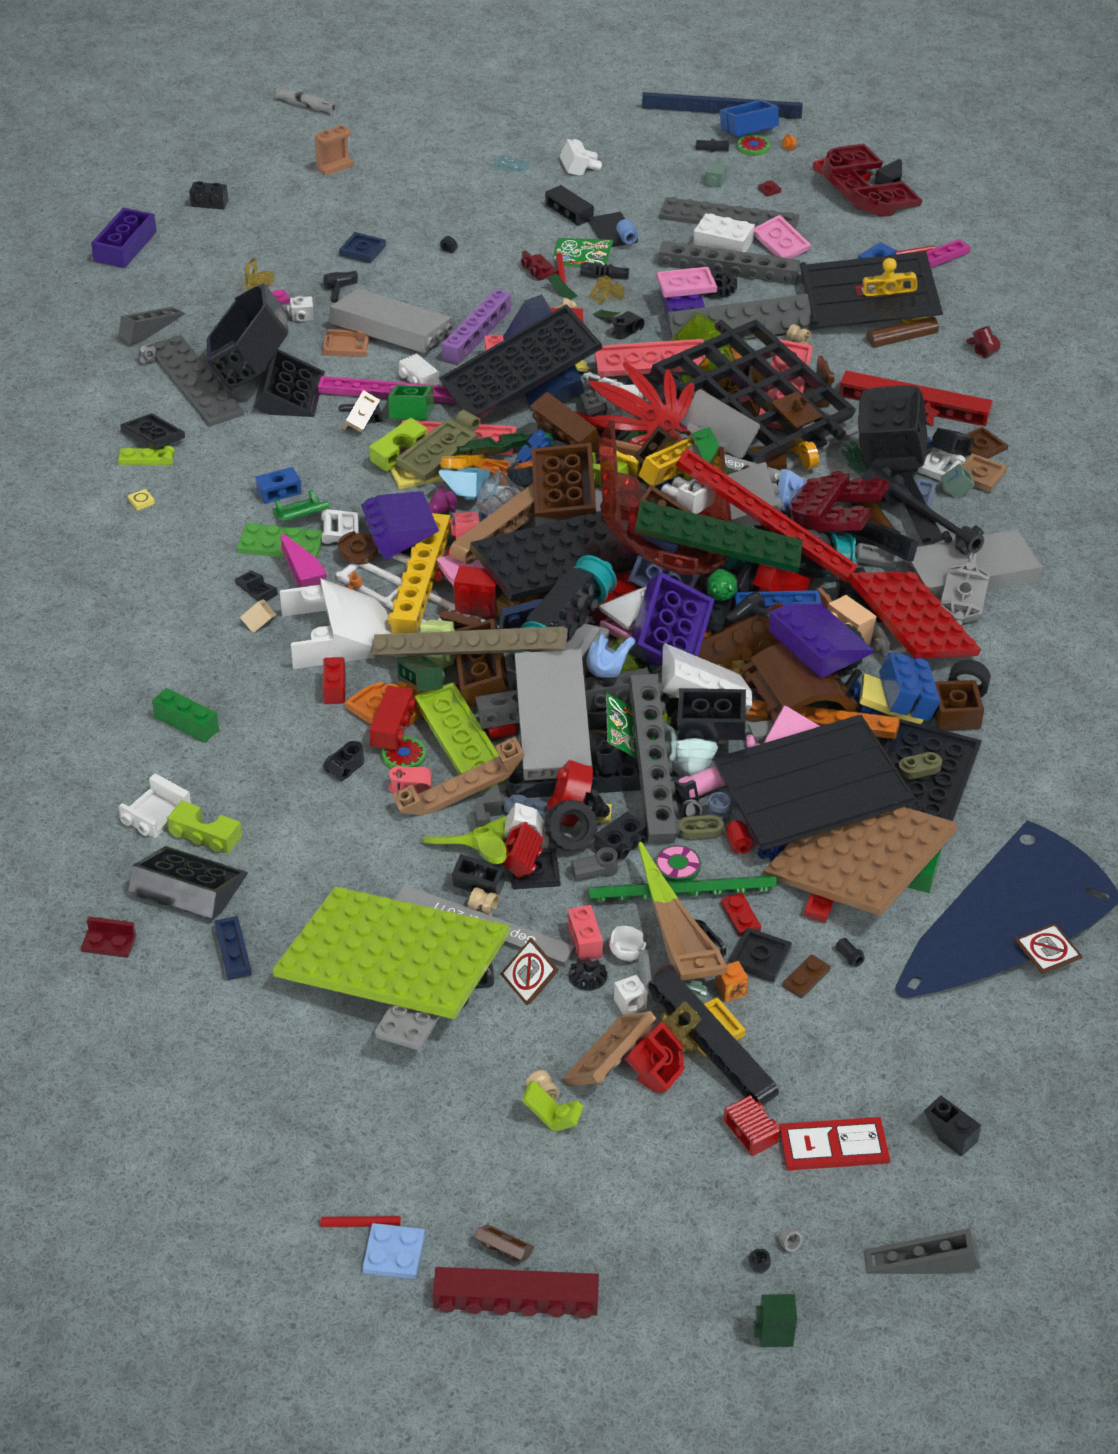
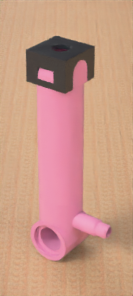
[671,735,759,804]

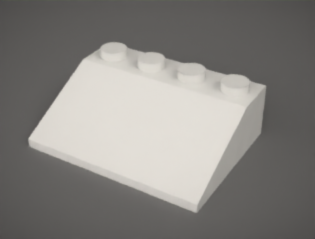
[662,643,752,713]

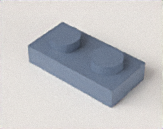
[916,479,937,508]
[504,794,548,822]

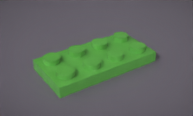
[237,523,324,558]

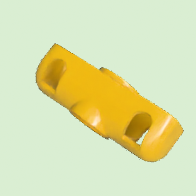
[863,258,917,296]

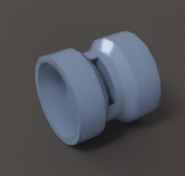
[708,792,731,822]

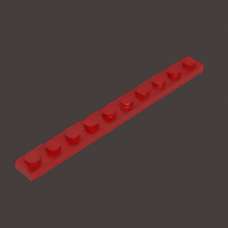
[675,448,858,583]

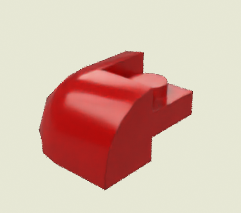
[624,1021,685,1093]

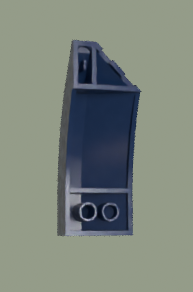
[503,294,585,411]

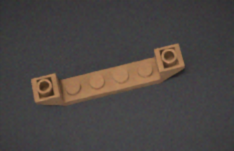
[392,737,524,815]

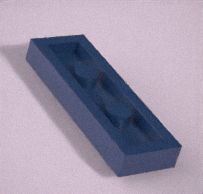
[214,916,252,980]

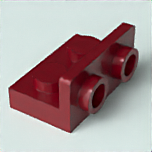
[521,250,558,281]
[81,916,137,958]

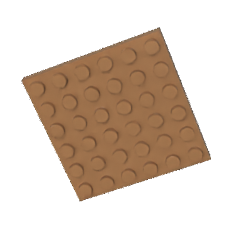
[763,807,958,916]

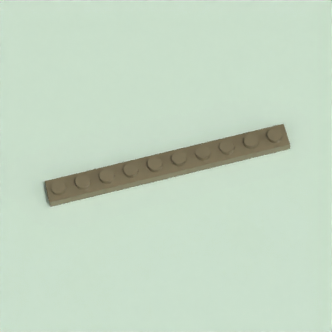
[372,627,568,657]

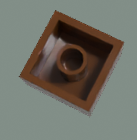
[933,680,984,730]

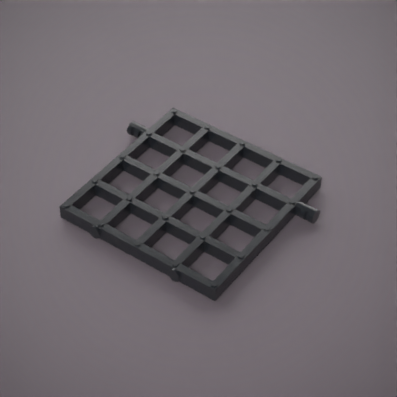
[650,319,856,464]

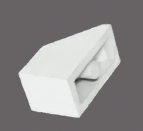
[504,802,549,848]

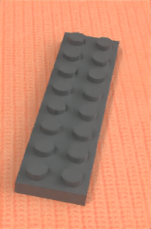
[659,197,799,230]
[667,294,813,342]
[147,335,244,427]

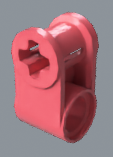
[389,766,432,794]

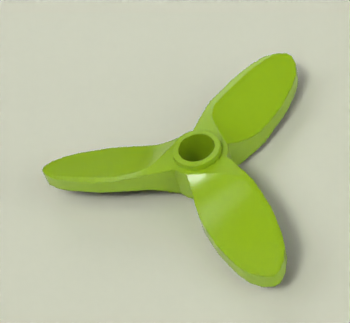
[422,815,508,864]

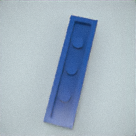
[734,590,821,609]

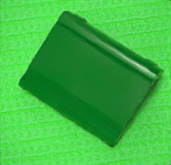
[273,490,330,522]

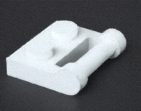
[918,447,966,483]
[321,509,358,544]

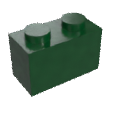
[753,1294,797,1347]

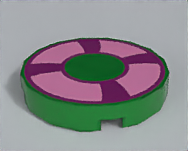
[655,845,701,881]

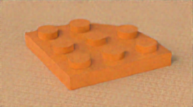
[345,681,426,728]

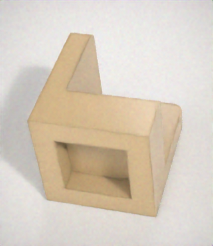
[240,599,277,633]

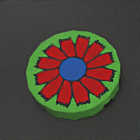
[738,135,770,156]
[382,736,426,769]

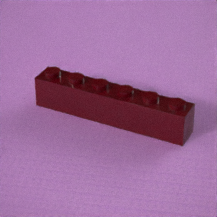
[433,1267,599,1318]

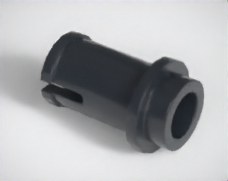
[835,938,865,967]

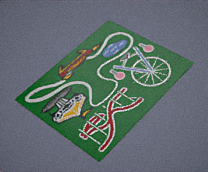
[553,238,613,267]
[606,693,657,760]

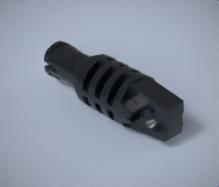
[580,262,629,280]

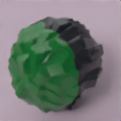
[705,569,738,603]

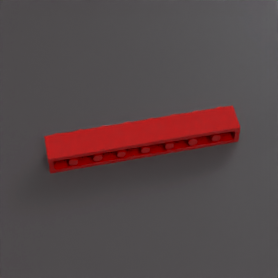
[839,370,993,427]

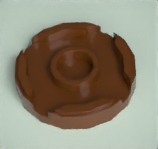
[338,531,379,565]

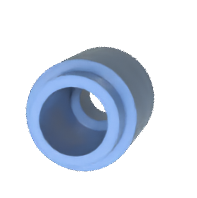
[616,219,638,244]

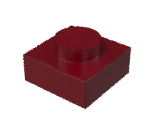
[758,181,781,197]

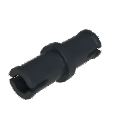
[696,139,729,152]

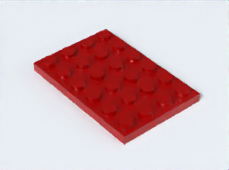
[847,571,981,659]

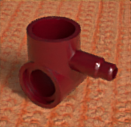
[967,326,1000,358]

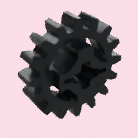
[708,269,738,298]

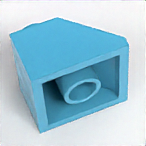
[439,467,490,500]

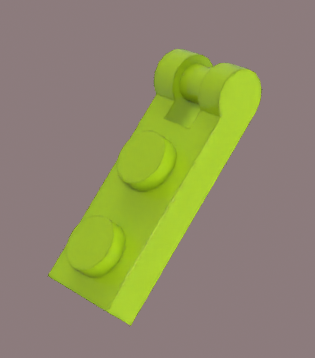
[118,446,175,465]

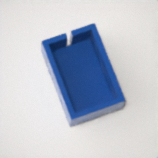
[720,100,779,137]
[879,652,940,721]

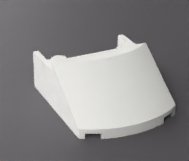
[279,578,392,669]

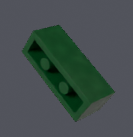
[397,656,445,691]

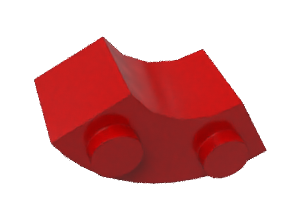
[546,760,593,827]

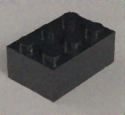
[677,688,746,740]

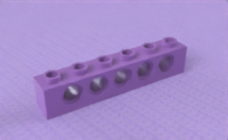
[442,289,511,365]

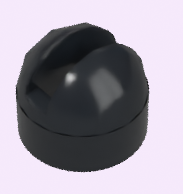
[749,1249,771,1273]

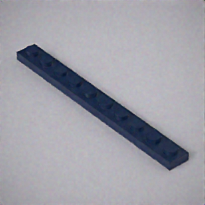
[642,92,803,119]

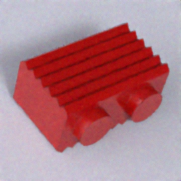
[323,657,346,704]
[502,822,544,878]
[723,1095,780,1156]

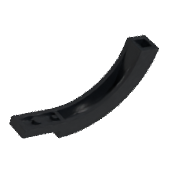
[788,511,918,561]

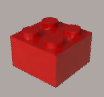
[454,565,501,619]

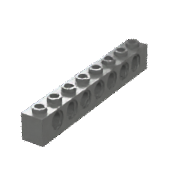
[658,241,800,285]
[475,668,651,729]
[629,674,680,844]

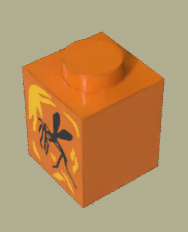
[715,961,749,1002]

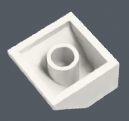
[599,586,647,631]

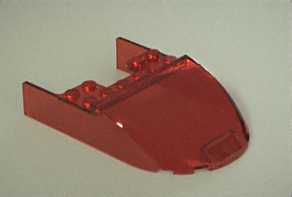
[599,420,732,575]

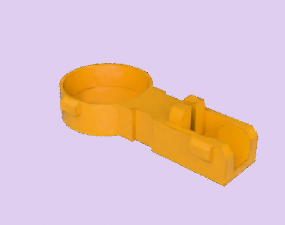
[788,434,819,471]
[440,453,484,469]

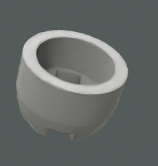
[778,1228,802,1252]

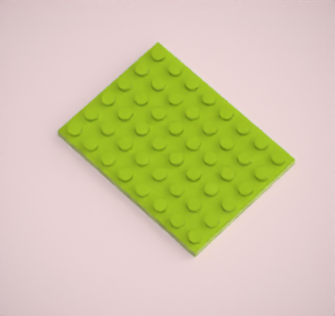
[273,886,510,1019]

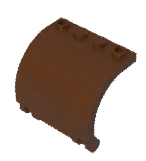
[739,643,859,724]

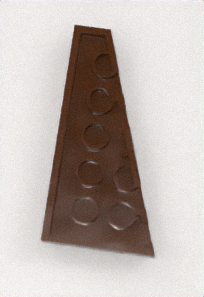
[698,602,783,670]

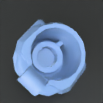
[586,634,635,678]

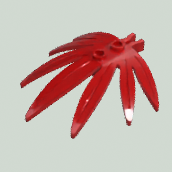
[586,362,694,468]

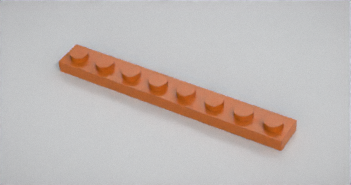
[746,700,900,739]

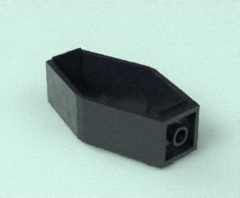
[206,283,289,391]

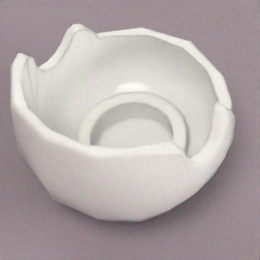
[609,925,646,961]

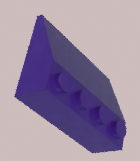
[361,491,439,560]
[628,572,715,666]
[769,604,874,678]

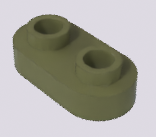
[898,752,942,779]
[679,815,724,840]

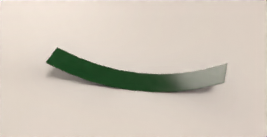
[547,273,621,318]

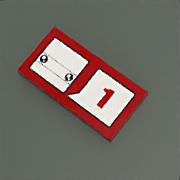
[779,1117,890,1171]

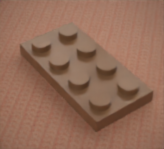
[562,1011,656,1086]

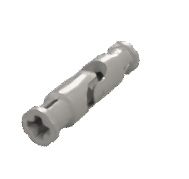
[275,86,337,115]

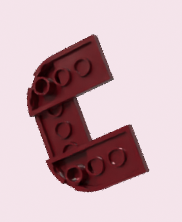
[822,144,923,217]
[789,471,889,531]

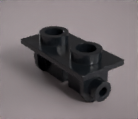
[583,789,610,817]

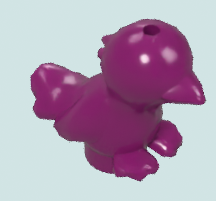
[428,485,458,514]

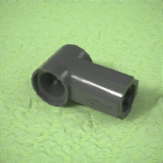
[571,847,618,880]

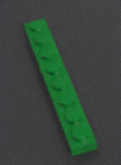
[587,875,777,902]

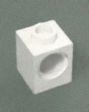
[614,975,647,1015]

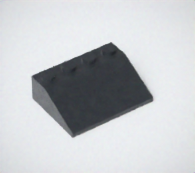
[254,349,325,417]
[128,846,248,919]

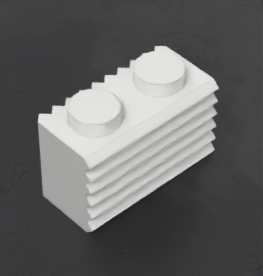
[399,353,439,385]

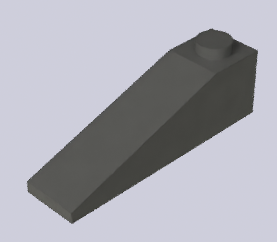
[118,307,185,344]
[865,1228,981,1274]

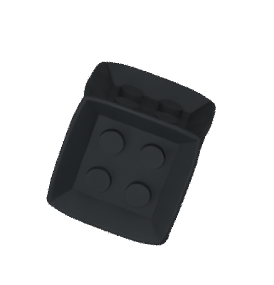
[858,385,927,471]

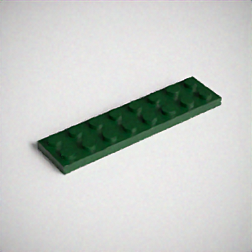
[634,500,803,573]

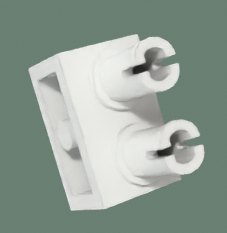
[560,139,602,175]
[661,477,715,514]

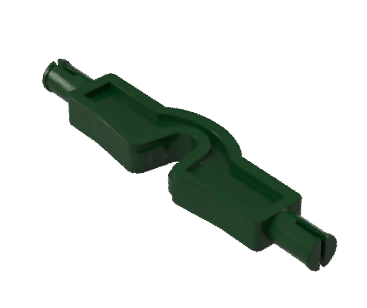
[457,431,534,455]

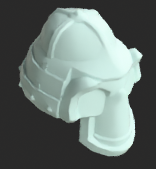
[665,725,718,777]

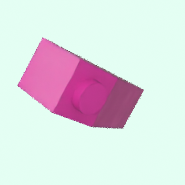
[280,534,327,588]

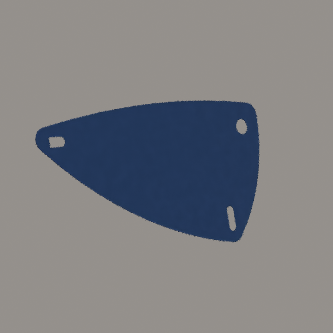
[895,820,1118,998]

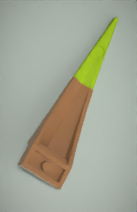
[638,842,727,981]

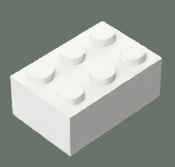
[693,214,755,252]

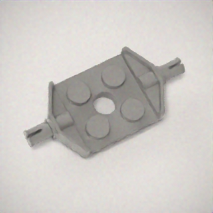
[941,553,990,626]

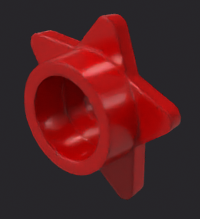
[925,402,940,426]

